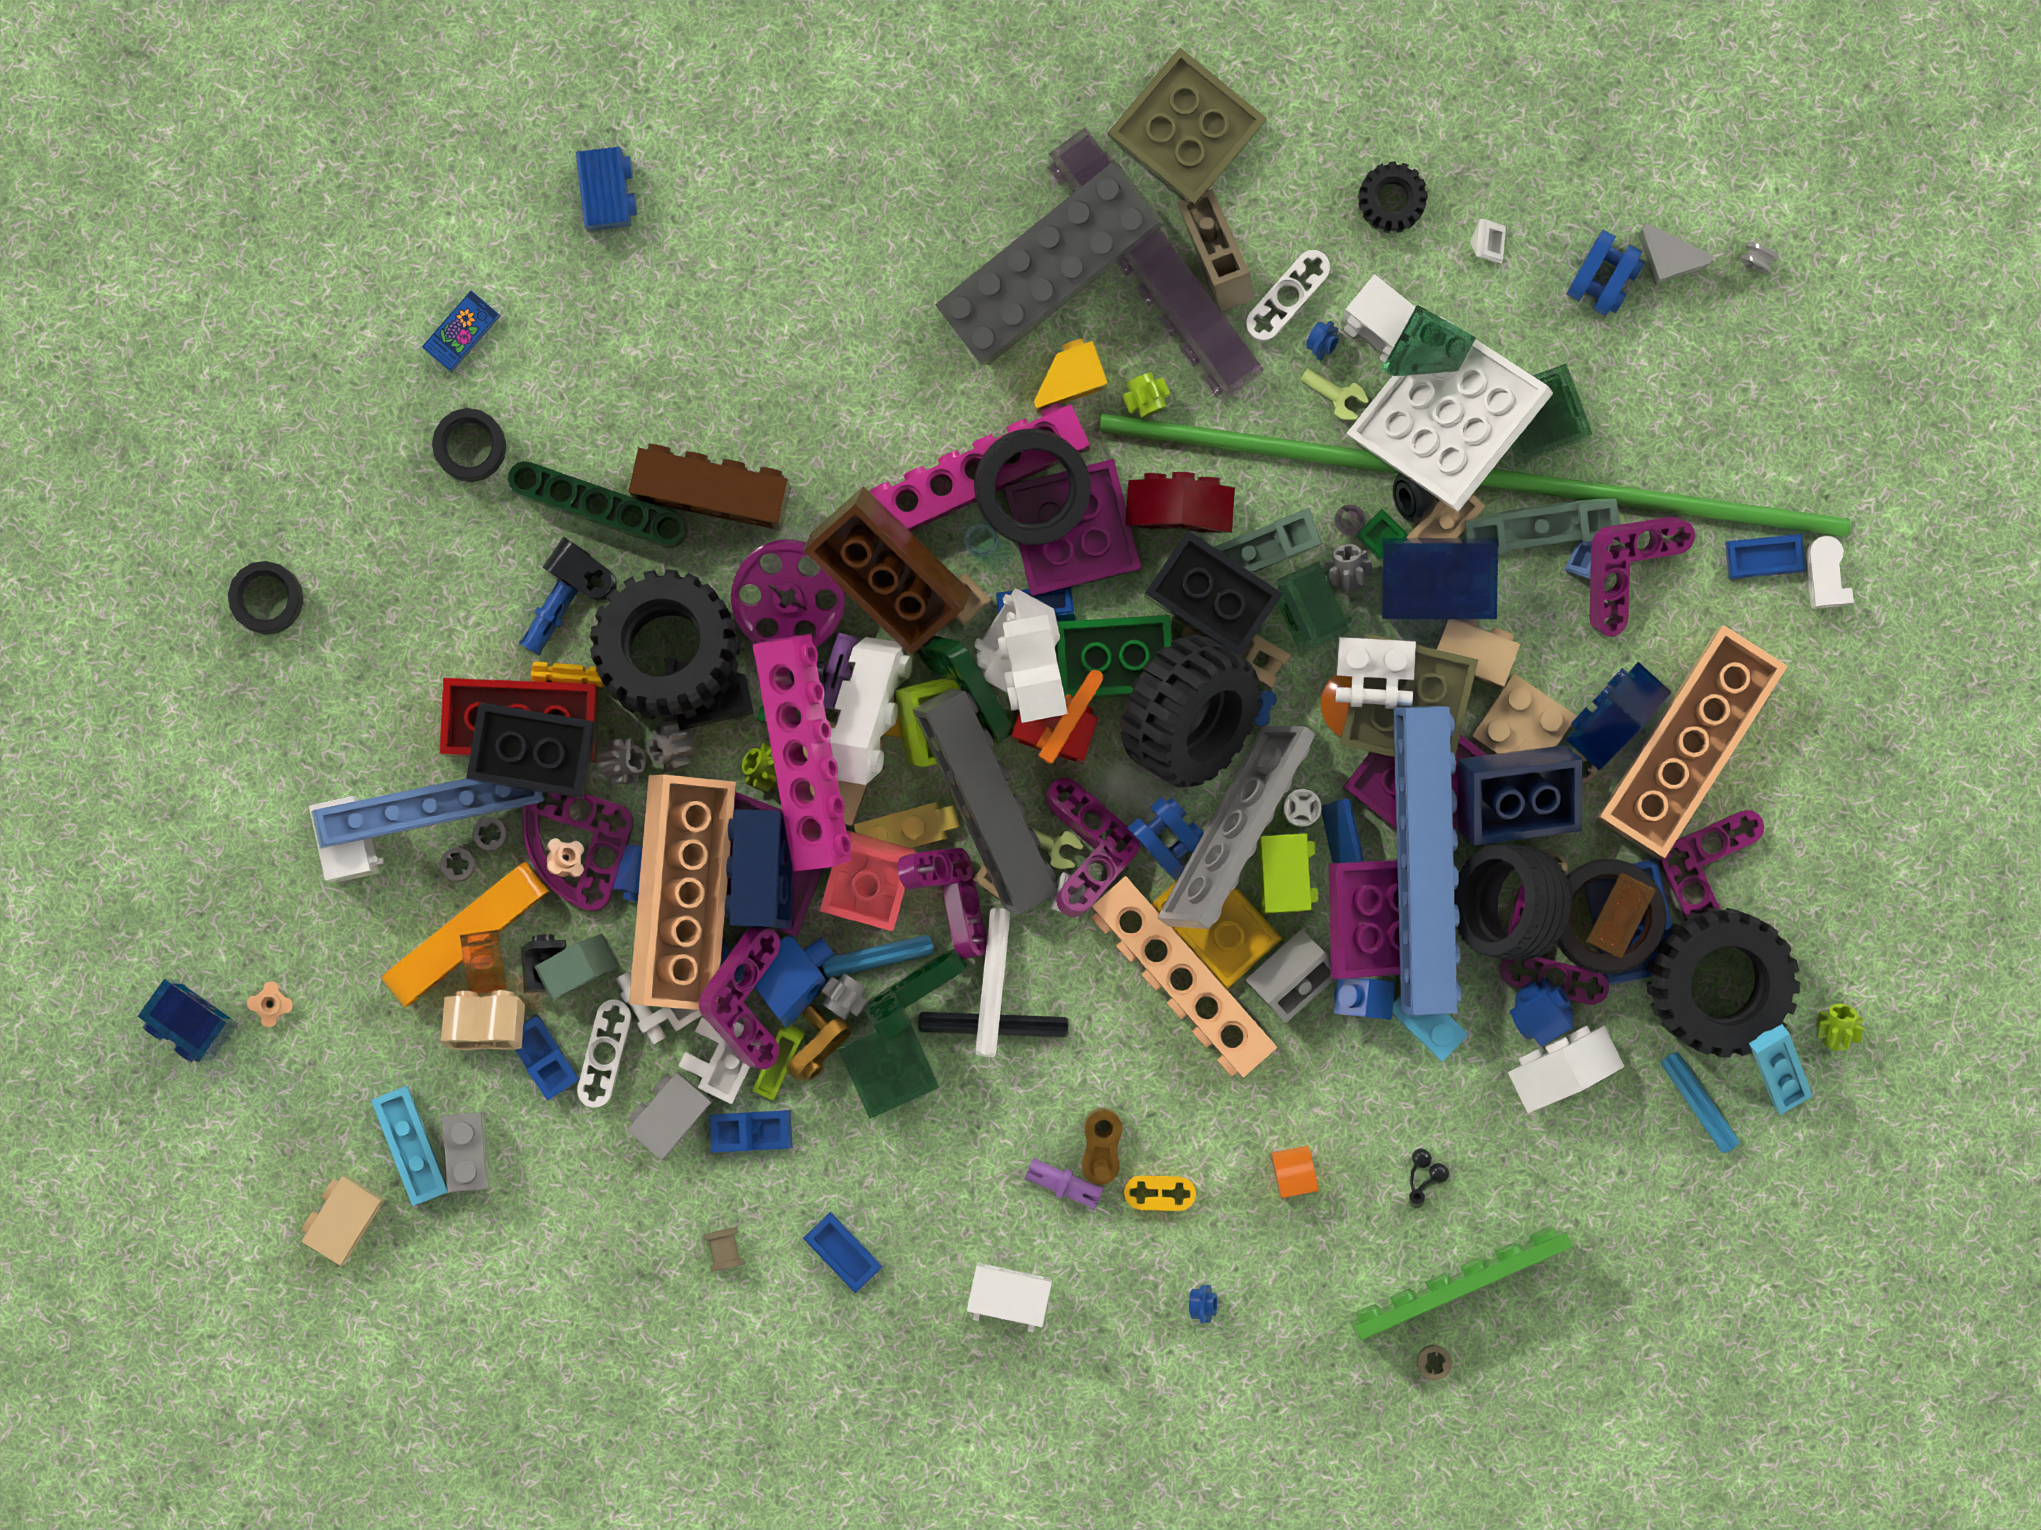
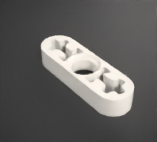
[1246,250,1330,342]
[577,999,632,1108]

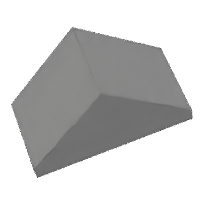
[1639,222,1714,285]

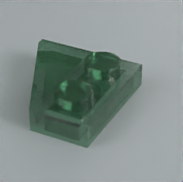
[1381,305,1476,376]

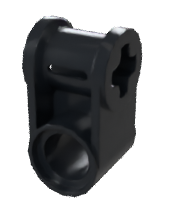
[542,536,617,601]

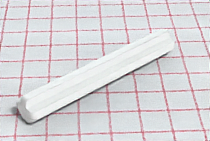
[976,908,1010,1057]

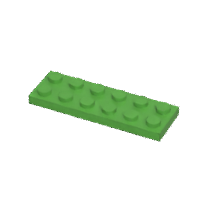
[1350,1227,1573,1340]

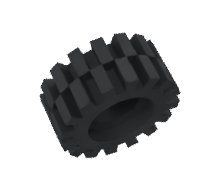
[1358,161,1428,233]

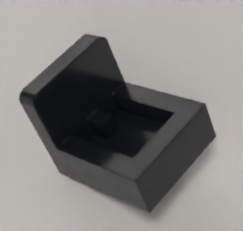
[521,934,566,993]

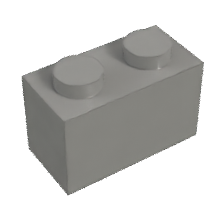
[1246,929,1335,1024]
[627,1072,713,1160]
[442,1112,491,1192]

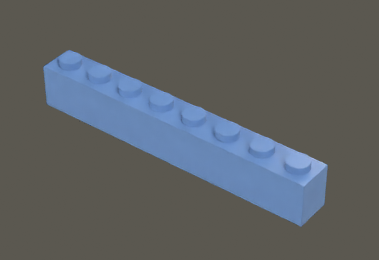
[1394,706,1461,1016]

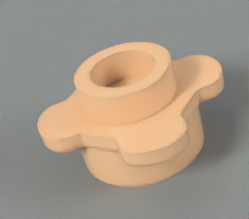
[547,838,584,877]
[247,982,293,1027]

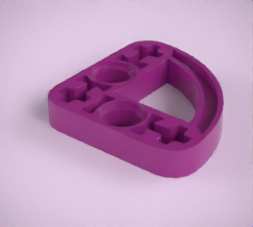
[523,792,634,911]

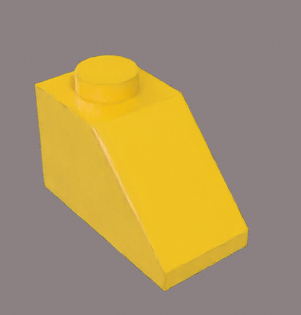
[1034,339,1108,413]

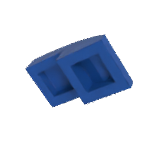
[515,1014,579,1101]
[709,1110,793,1153]

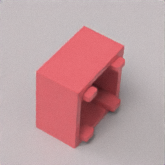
[820,830,916,931]

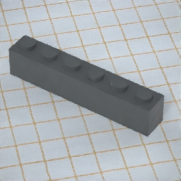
[912,688,1058,914]

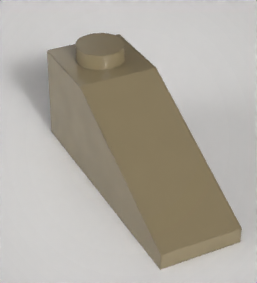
[1177,189,1256,312]

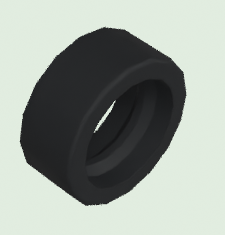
[432,408,506,482]
[228,561,303,635]

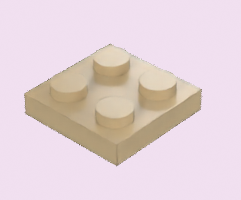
[1471,674,1577,754]

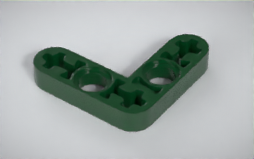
[917,635,1013,744]
[864,949,967,1040]

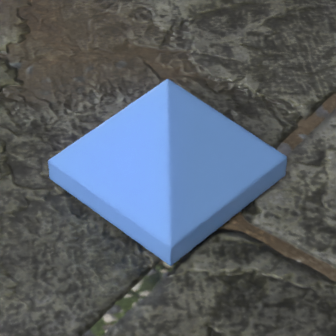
[1564,540,1609,579]

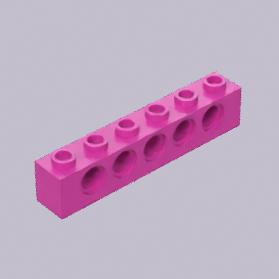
[869,402,1090,532]
[753,634,851,872]

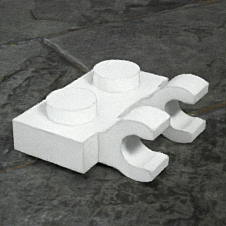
[679,1018,760,1104]

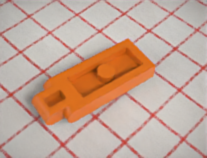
[1036,670,1103,765]

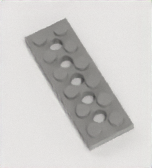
[1157,726,1316,929]

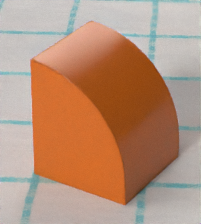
[1271,1145,1319,1198]

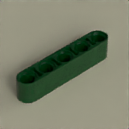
[508,461,687,548]

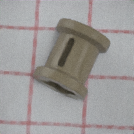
[703,1227,745,1272]

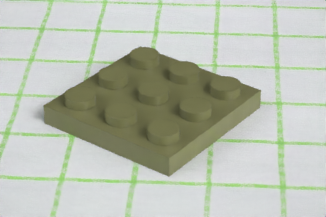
[1107,48,1267,206]
[1340,633,1478,757]

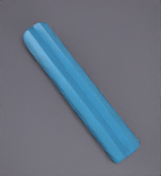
[822,935,934,978]
[1661,1052,1739,1153]

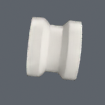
[1282,789,1322,828]

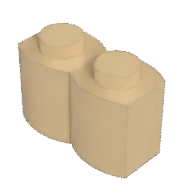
[441,990,525,1050]

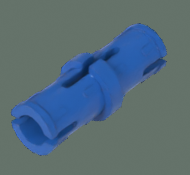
[519,579,579,656]

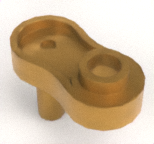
[787,1003,852,1081]
[1081,1108,1123,1185]

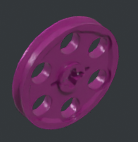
[731,539,845,647]

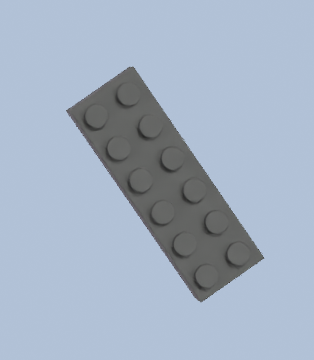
[935,162,1165,365]

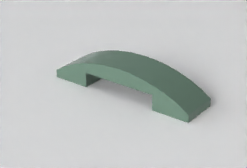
[1465,498,1620,559]
[1214,508,1323,573]

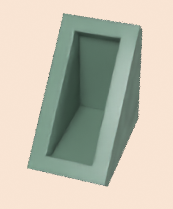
[534,934,619,1001]

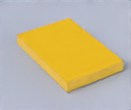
[1151,880,1282,990]

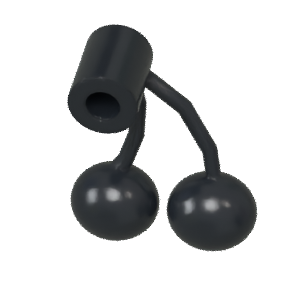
[1409,1148,1449,1208]

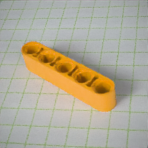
[381,862,550,1008]

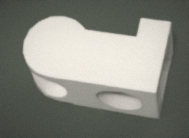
[1806,536,1854,609]

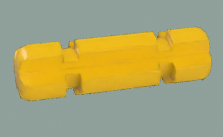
[531,661,604,688]

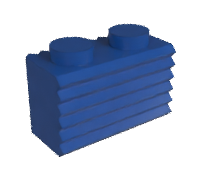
[576,146,637,231]

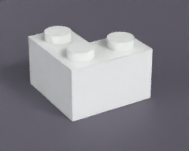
[997,614,1068,723]
[1508,1026,1625,1113]

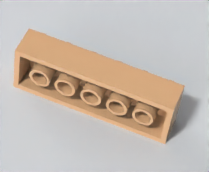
[1596,625,1788,860]
[629,774,736,1010]

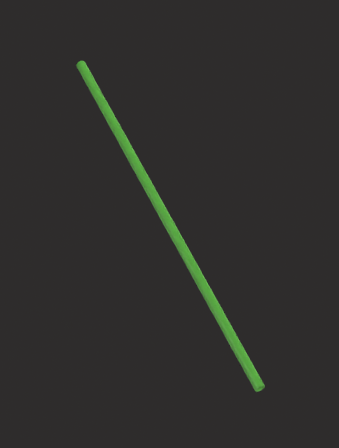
[1099,413,1850,537]

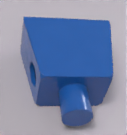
[738,935,835,1028]

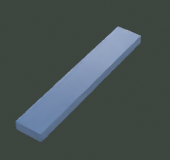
[311,778,544,849]

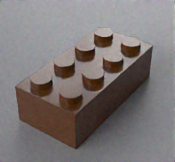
[629,443,791,531]
[803,486,971,655]

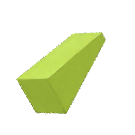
[752,1025,806,1101]

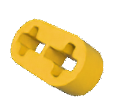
[1124,1175,1196,1211]

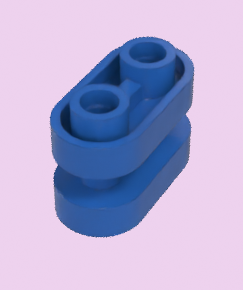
[1566,229,1645,316]
[1127,797,1204,880]

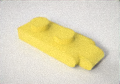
[854,802,960,848]

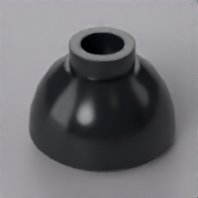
[1393,473,1440,524]

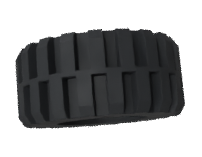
[590,569,740,722]
[1120,635,1261,788]
[1646,907,1801,1058]

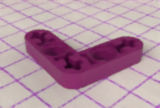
[1589,517,1695,637]
[1045,777,1140,918]
[1659,810,1764,916]
[897,848,987,959]
[1500,884,1609,1005]
[699,927,780,1070]

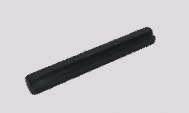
[918,1012,1069,1037]

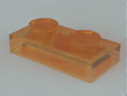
[1586,872,1656,959]
[460,929,507,993]

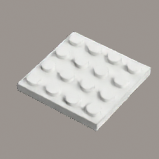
[1346,316,1553,512]

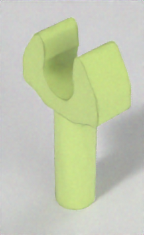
[1300,368,1369,421]
[1027,826,1083,869]

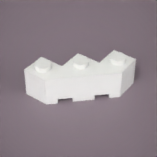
[830,637,912,785]

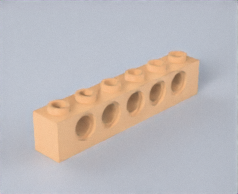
[1091,876,1278,1078]

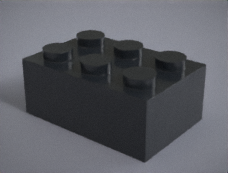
[1144,530,1283,656]
[466,702,597,799]

